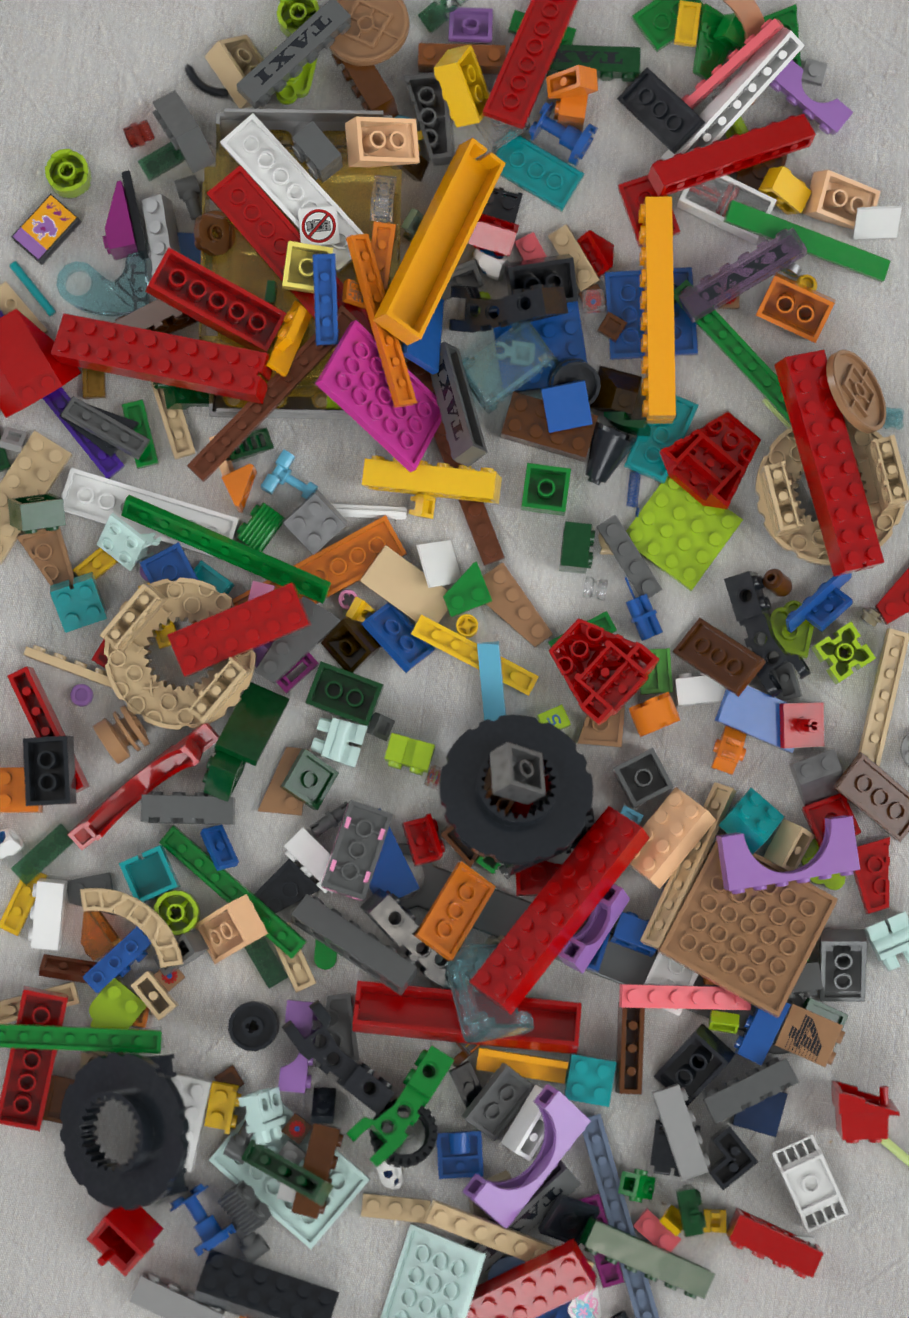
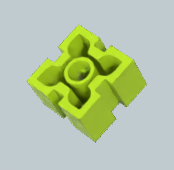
[811,622,876,685]
[384,733,435,776]

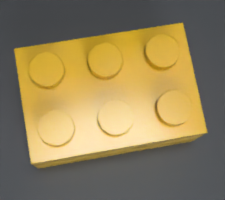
[434,44,490,128]

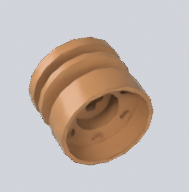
[93,705,150,764]

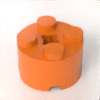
[628,692,680,737]

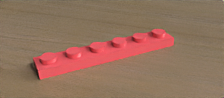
[682,19,785,110]
[619,984,751,1010]

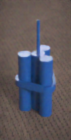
[625,577,663,641]

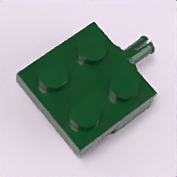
[153,382,211,410]
[675,1184,706,1237]

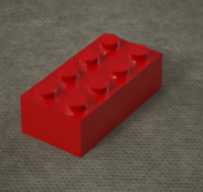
[726,1207,824,1279]

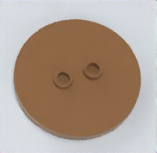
[329,0,410,66]
[826,349,886,433]

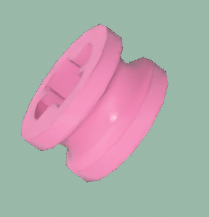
[338,590,357,611]

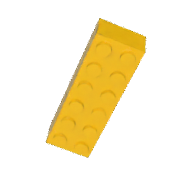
[362,455,502,504]

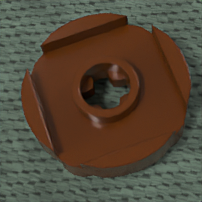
[194,211,235,256]

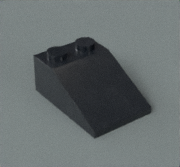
[653,1023,736,1107]

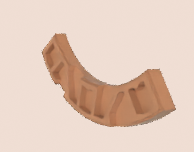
[723,0,765,105]

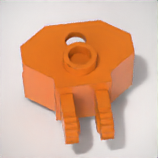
[711,726,747,775]

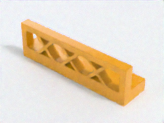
[476,1047,569,1084]

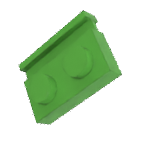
[640,648,673,695]

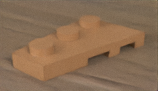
[17,526,75,589]
[258,747,309,816]

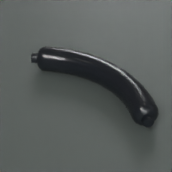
[185,64,229,97]

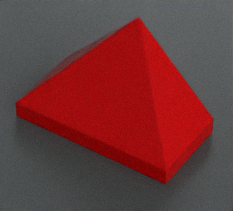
[577,230,614,278]

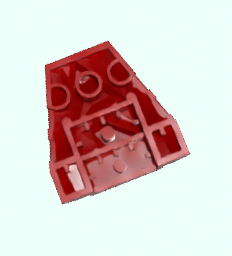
[548,618,659,725]

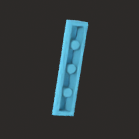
[477,641,506,721]

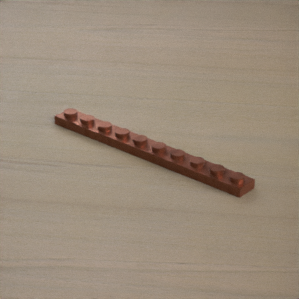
[187,306,359,482]
[406,361,505,566]

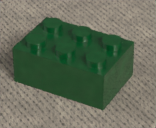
[305,661,384,727]

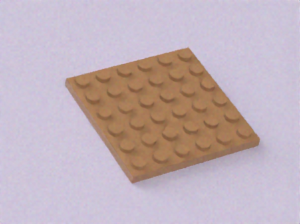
[658,834,838,1018]

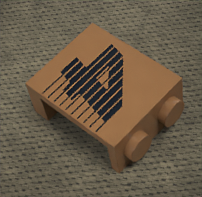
[775,1004,845,1068]

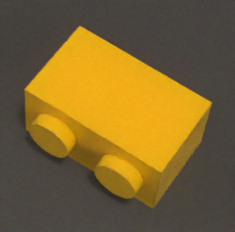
[758,166,812,215]

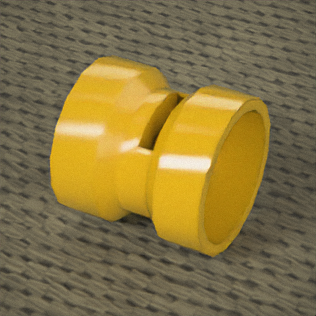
[456,614,478,638]

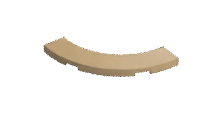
[80,888,184,968]

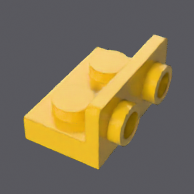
[204,1081,242,1135]

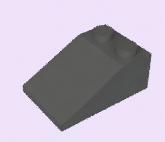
[819,929,867,1001]

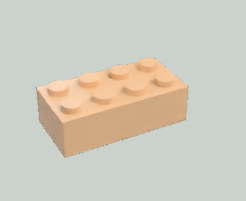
[629,787,716,889]

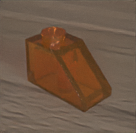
[81,911,122,961]

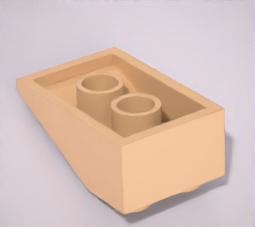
[345,116,420,168]
[803,170,881,230]
[195,894,268,964]

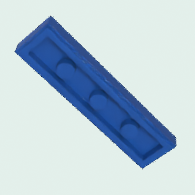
[312,254,339,345]

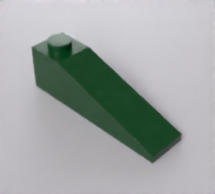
[241,1139,334,1206]

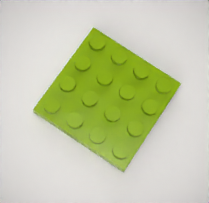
[626,475,743,591]

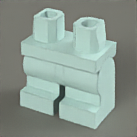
[311,718,367,768]
[864,911,909,971]
[238,1087,286,1144]

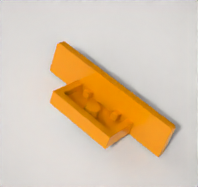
[266,300,312,377]

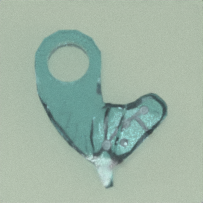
[56,253,150,316]

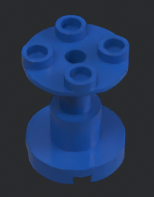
[528,101,598,166]
[169,1183,237,1257]

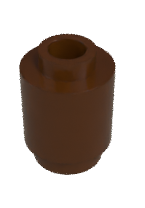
[763,569,792,597]

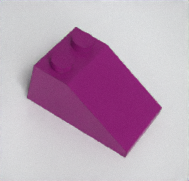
[102,181,139,260]

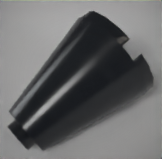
[585,422,637,486]

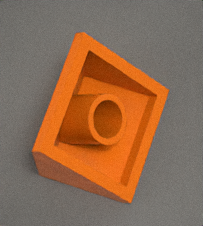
[221,464,257,513]

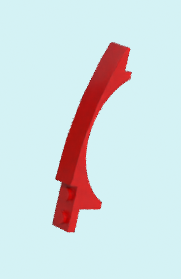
[67,723,220,851]

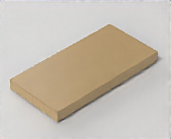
[360,545,448,623]

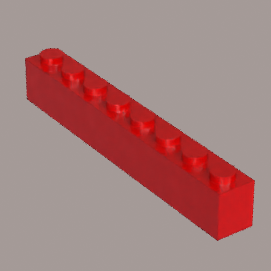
[647,113,816,197]

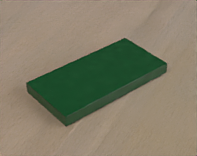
[214,682,290,766]

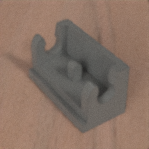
[441,259,483,301]

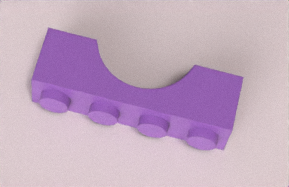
[769,60,853,135]
[558,884,630,974]
[278,999,318,1093]

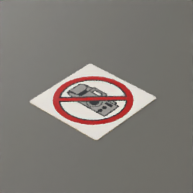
[298,205,340,245]

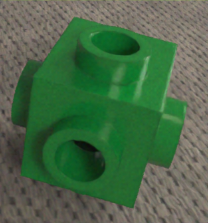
[618,1168,656,1203]

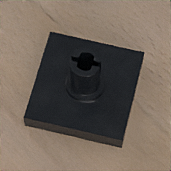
[538,1193,601,1246]

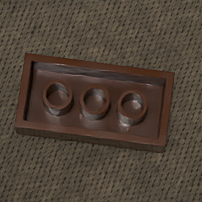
[501,391,598,462]

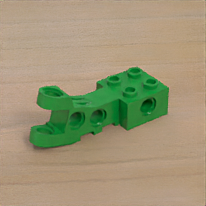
[346,1045,454,1168]

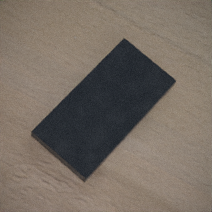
[617,67,705,154]

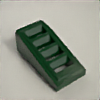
[230,428,274,463]

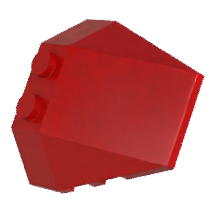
[0,309,81,418]

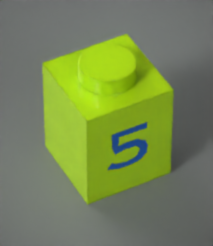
[537,704,571,730]

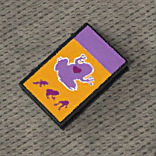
[11,194,82,265]

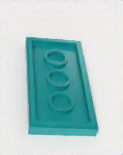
[495,130,584,212]
[624,395,699,484]

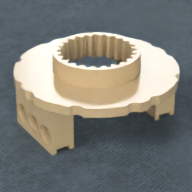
[755,417,909,566]
[99,578,256,730]

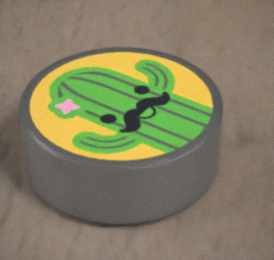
[778,260,801,278]

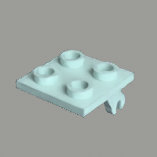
[96,513,161,571]

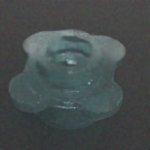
[883,407,904,430]

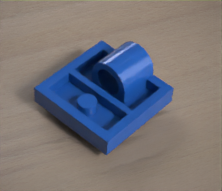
[437,1130,484,1179]

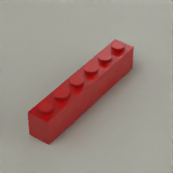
[7,666,90,793]

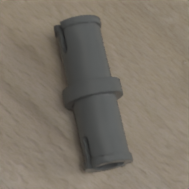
[309,801,348,838]

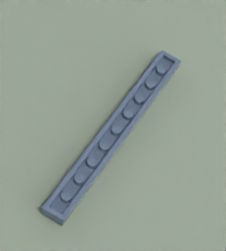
[583,1113,659,1318]

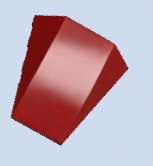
[659,412,761,510]

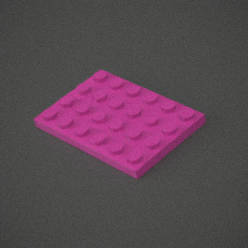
[315,320,442,472]

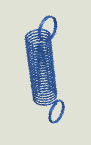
[626,472,641,517]

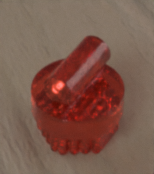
[123,120,155,148]

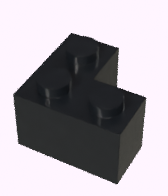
[708,1124,758,1190]

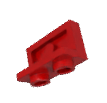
[402,813,445,867]

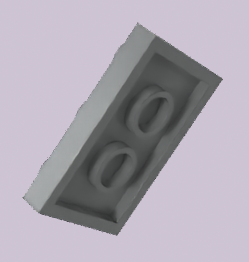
[462,1062,534,1141]

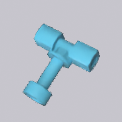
[260,449,318,499]

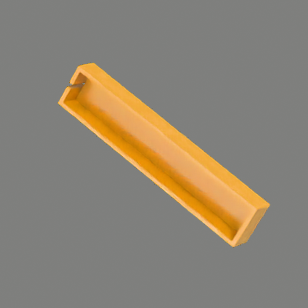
[373,137,506,345]
[638,197,676,424]

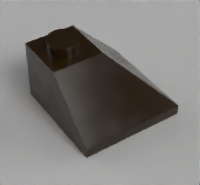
[589,366,642,419]
[321,617,382,673]

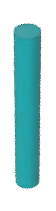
[9,261,56,317]

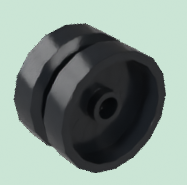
[547,357,601,405]
[228,1001,279,1052]

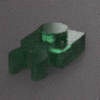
[418,0,458,33]

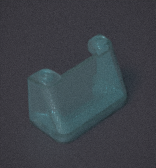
[462,322,559,414]
[447,944,534,1043]

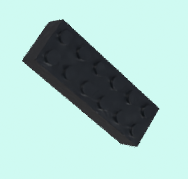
[193,1250,339,1318]

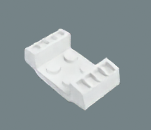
[771,1135,849,1233]

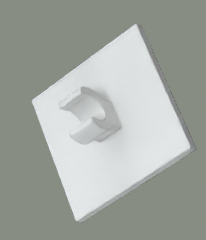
[853,206,902,240]
[417,540,461,588]

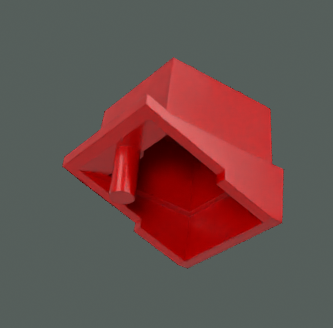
[831,1081,900,1143]
[87,1206,164,1277]

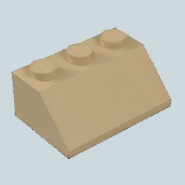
[205,34,264,109]

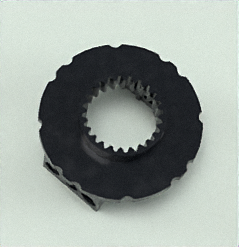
[439,715,593,876]
[60,1052,189,1210]

